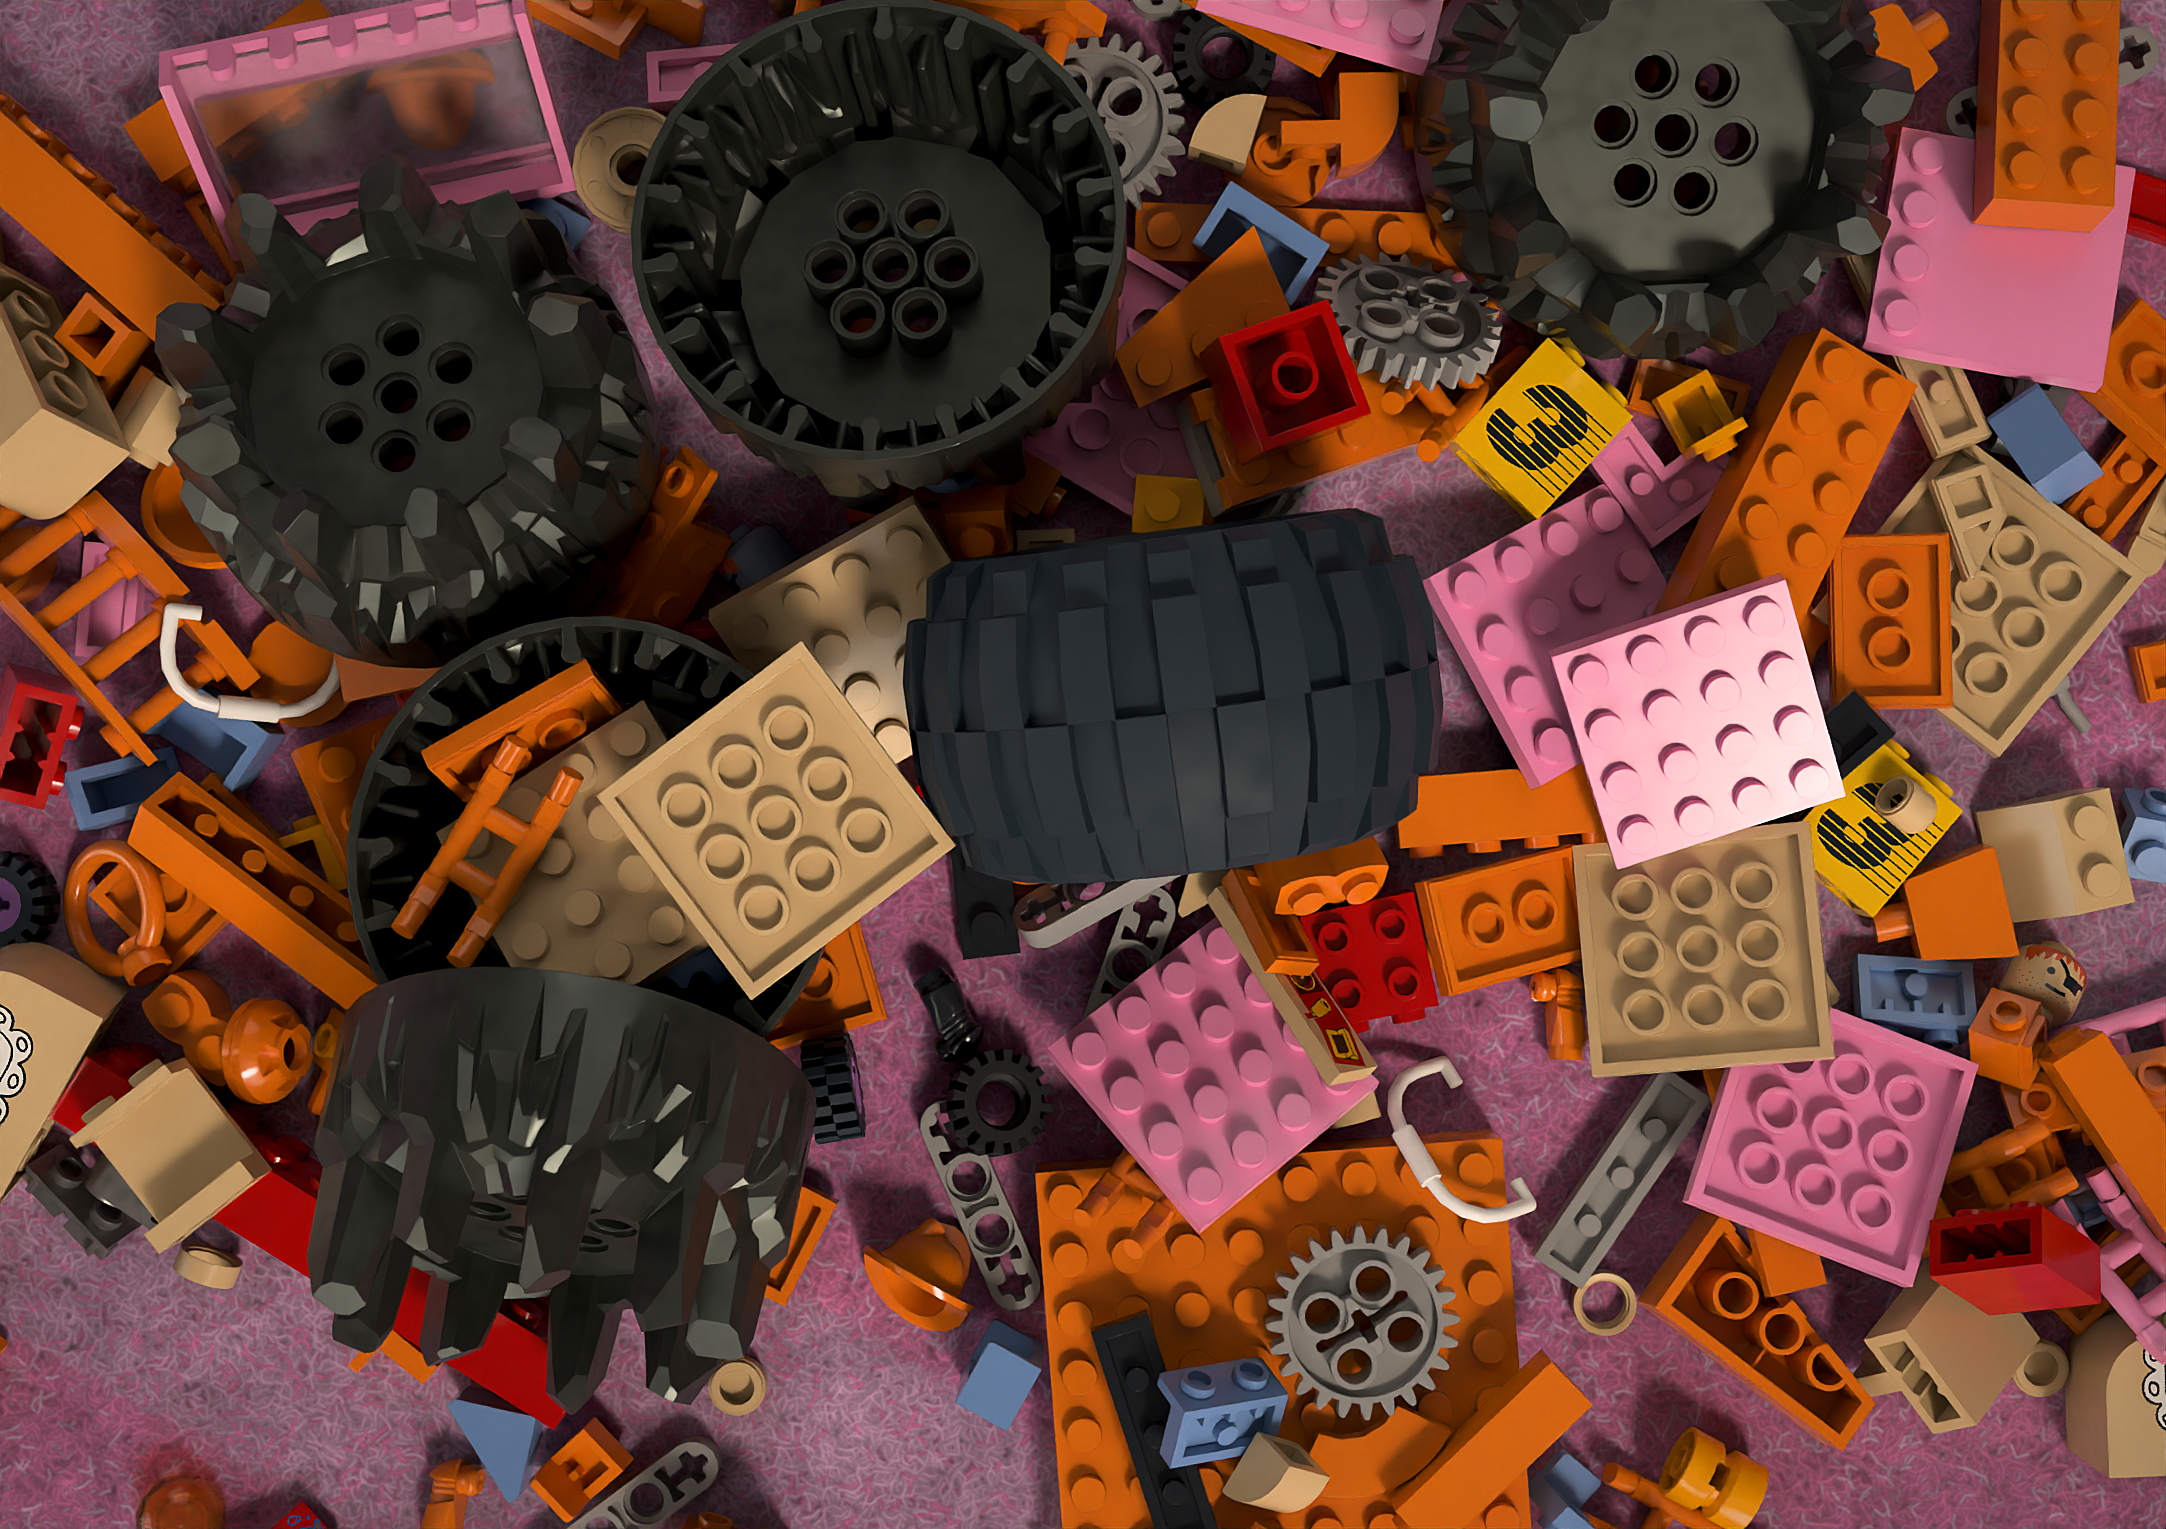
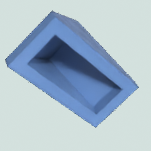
[1986,383,2105,505]
[64,746,182,831]
[446,1386,543,1503]

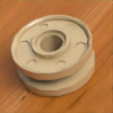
[572,106,666,235]

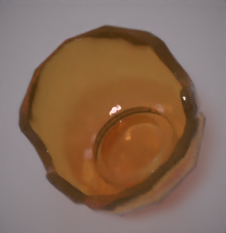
[135,1471,226,1529]

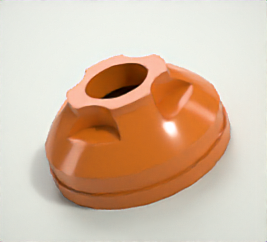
[222,997,313,1104]

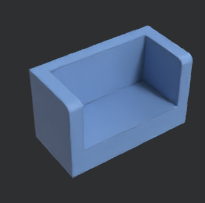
[1190,181,1330,306]
[145,670,286,792]
[955,1318,1044,1432]

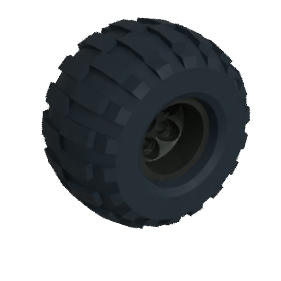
[902,508,1444,884]

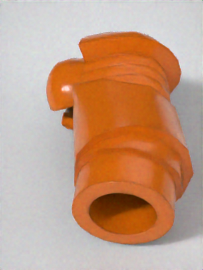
[1529,967,1589,1061]
[419,1458,485,1529]

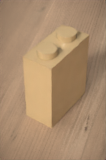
[1864,1258,2040,1434]

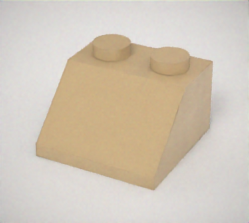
[1973,787,2135,923]

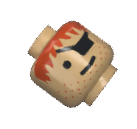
[1999,941,2087,1030]

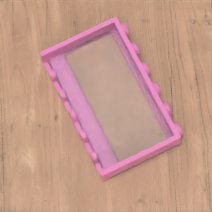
[159,0,577,261]

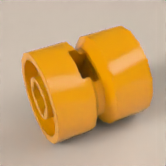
[1659,1426,1769,1529]

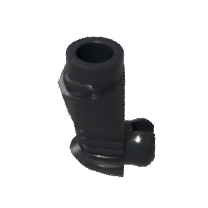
[913,965,984,1063]

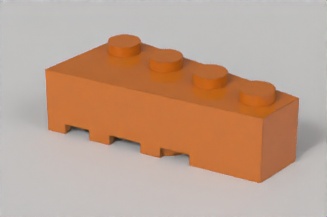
[1637,1210,1876,1451]

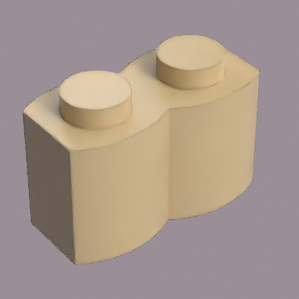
[113,364,183,470]

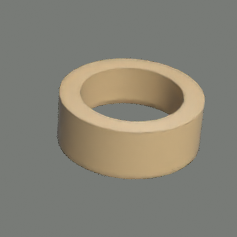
[172,1241,243,1289]
[1570,1269,1637,1336]

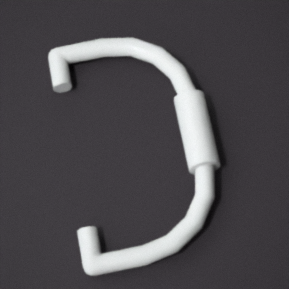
[160,603,340,723]
[1387,1056,1537,1223]

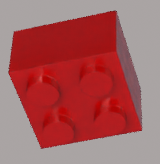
[1199,299,1371,466]

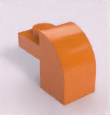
[1277,72,1399,179]
[53,292,155,404]

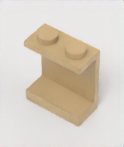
[69,1057,273,1254]

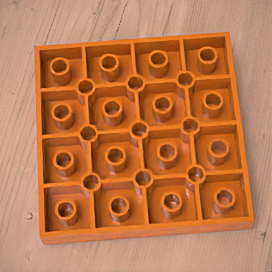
[1035,1128,1532,1529]

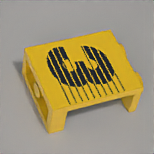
[1447,338,1633,524]
[1799,739,1963,918]

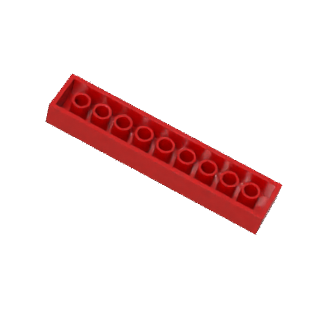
[48,1042,567,1430]

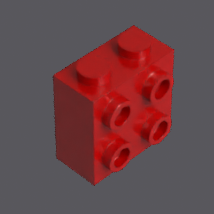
[0,662,84,810]
[1297,889,1439,1034]
[1929,1201,2101,1316]

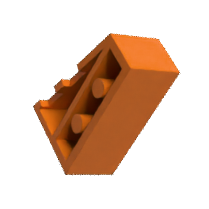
[1113,225,1291,409]

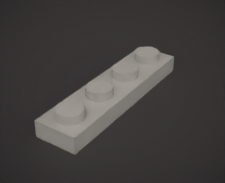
[1530,1072,1711,1290]

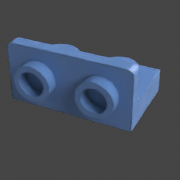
[1851,954,1977,1051]
[1157,1357,1289,1469]

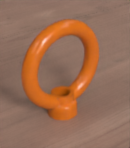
[63,839,173,987]

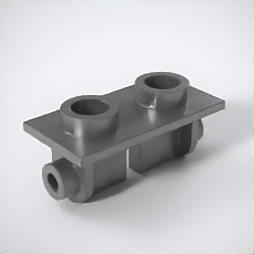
[22,1142,142,1261]

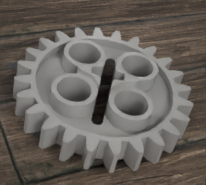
[1063,33,1189,211]
[1311,252,1503,391]
[1265,1222,1460,1420]

